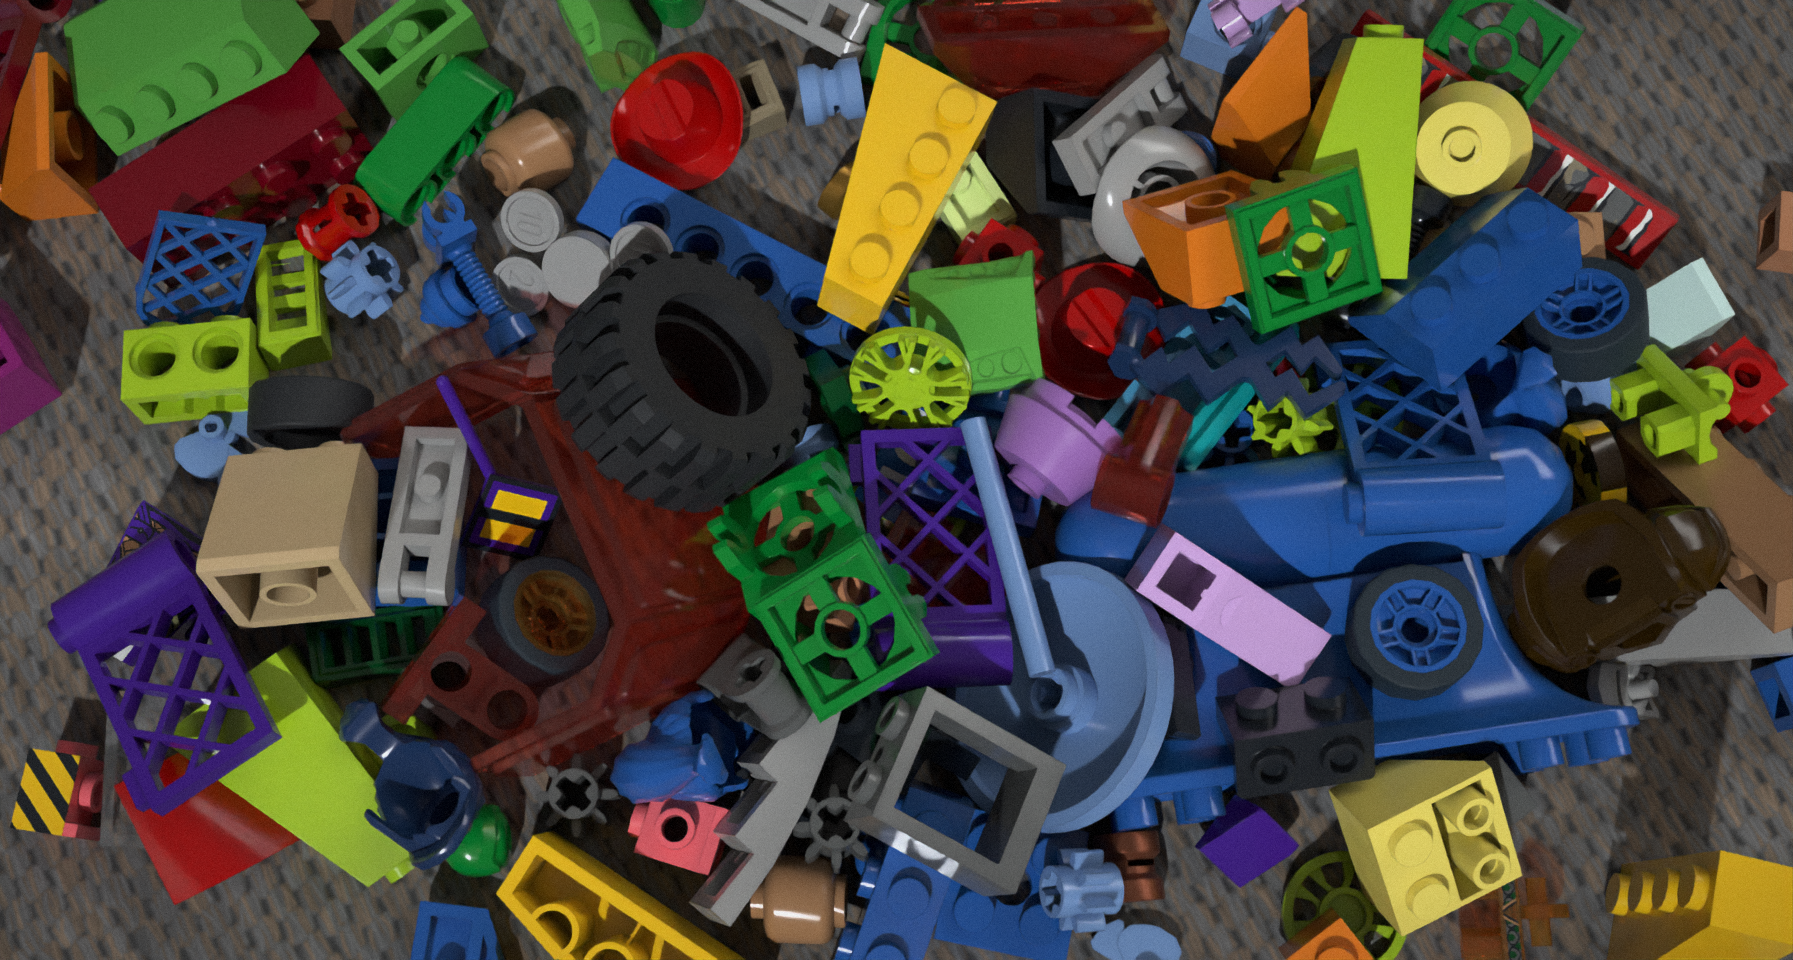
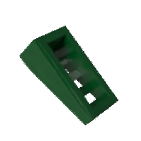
[305,605,452,689]

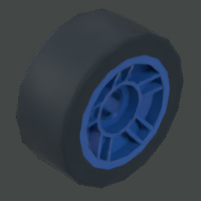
[1519,257,1650,383]
[1344,563,1484,701]

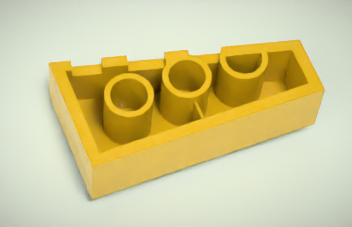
[817,43,997,335]
[496,831,746,960]
[1605,850,1793,960]

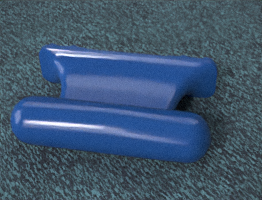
[1055,425,1640,833]

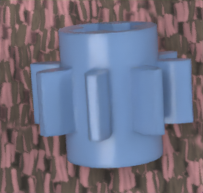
[320,240,404,320]
[1039,848,1124,933]

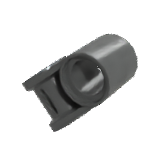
[696,632,813,740]

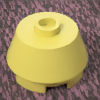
[1414,81,1533,206]

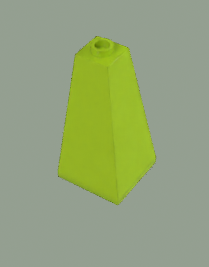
[1273,25,1424,279]
[172,643,415,887]

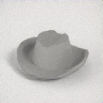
[1092,125,1216,269]

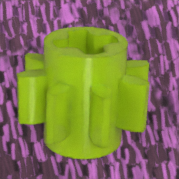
[1247,377,1334,458]

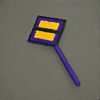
[436,375,566,560]

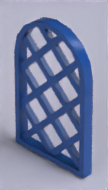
[135,210,267,326]

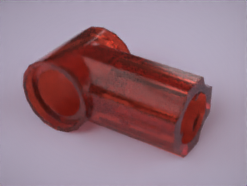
[1091,394,1194,529]

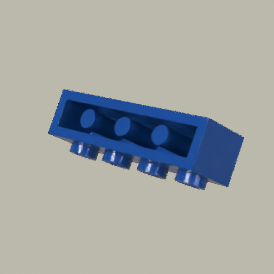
[833,778,975,960]

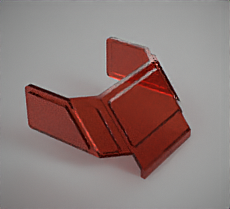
[339,351,771,777]

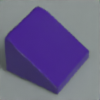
[1194,795,1299,888]

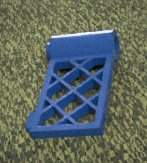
[1312,340,1507,537]

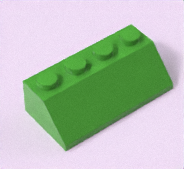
[63,0,320,156]

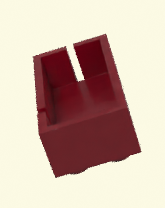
[88,52,373,288]

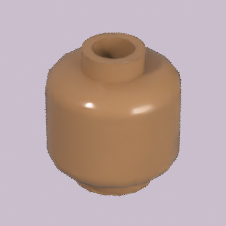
[481,109,576,197]
[750,855,848,944]

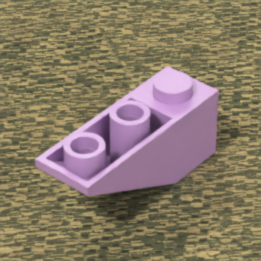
[1124,523,1332,686]

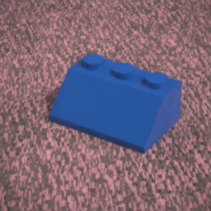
[1347,187,1582,393]

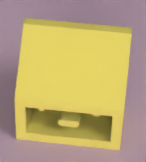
[1328,759,1523,937]

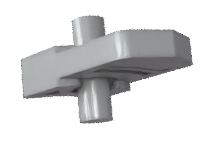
[1586,662,1659,720]

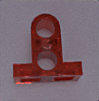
[379,594,539,741]

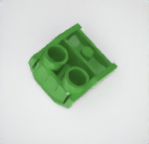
[555,0,659,94]
[908,250,1045,397]

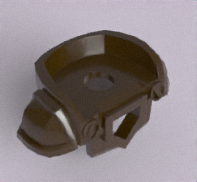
[1507,498,1731,674]

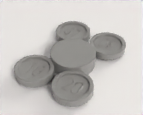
[491,188,673,316]

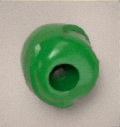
[446,803,512,877]

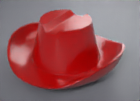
[610,51,744,190]
[1035,262,1166,400]

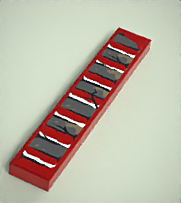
[1350,9,1680,270]

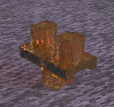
[1459,877,1570,960]

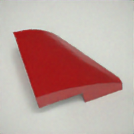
[114,752,300,905]

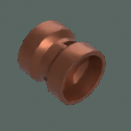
[1092,831,1165,903]

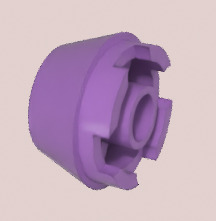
[993,378,1126,506]

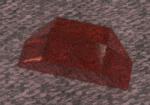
[916,0,1171,100]

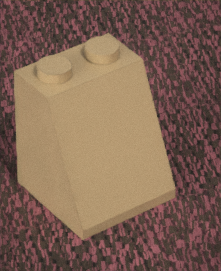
[196,441,378,629]

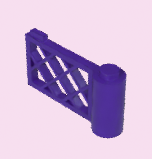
[848,426,1013,691]
[47,529,282,817]

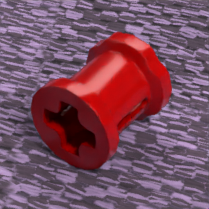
[295,184,380,262]

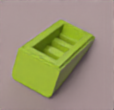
[255,239,332,371]

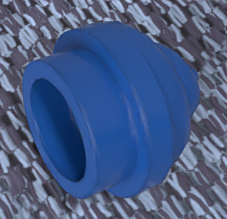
[420,266,480,329]

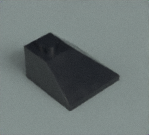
[986,87,1100,223]

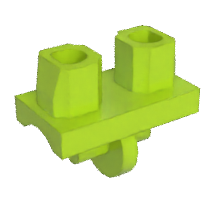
[1609,344,1734,465]

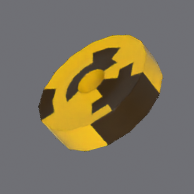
[1559,419,1627,510]

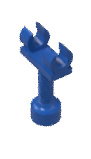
[422,191,538,359]

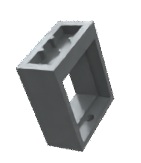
[844,686,1066,897]

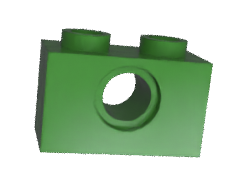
[339,0,489,121]

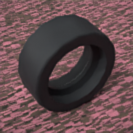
[247,375,374,450]

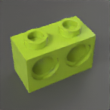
[120,315,269,425]

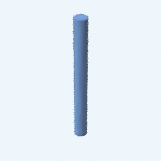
[960,417,1056,678]

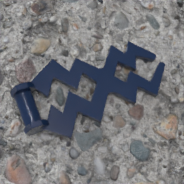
[1107,296,1346,421]

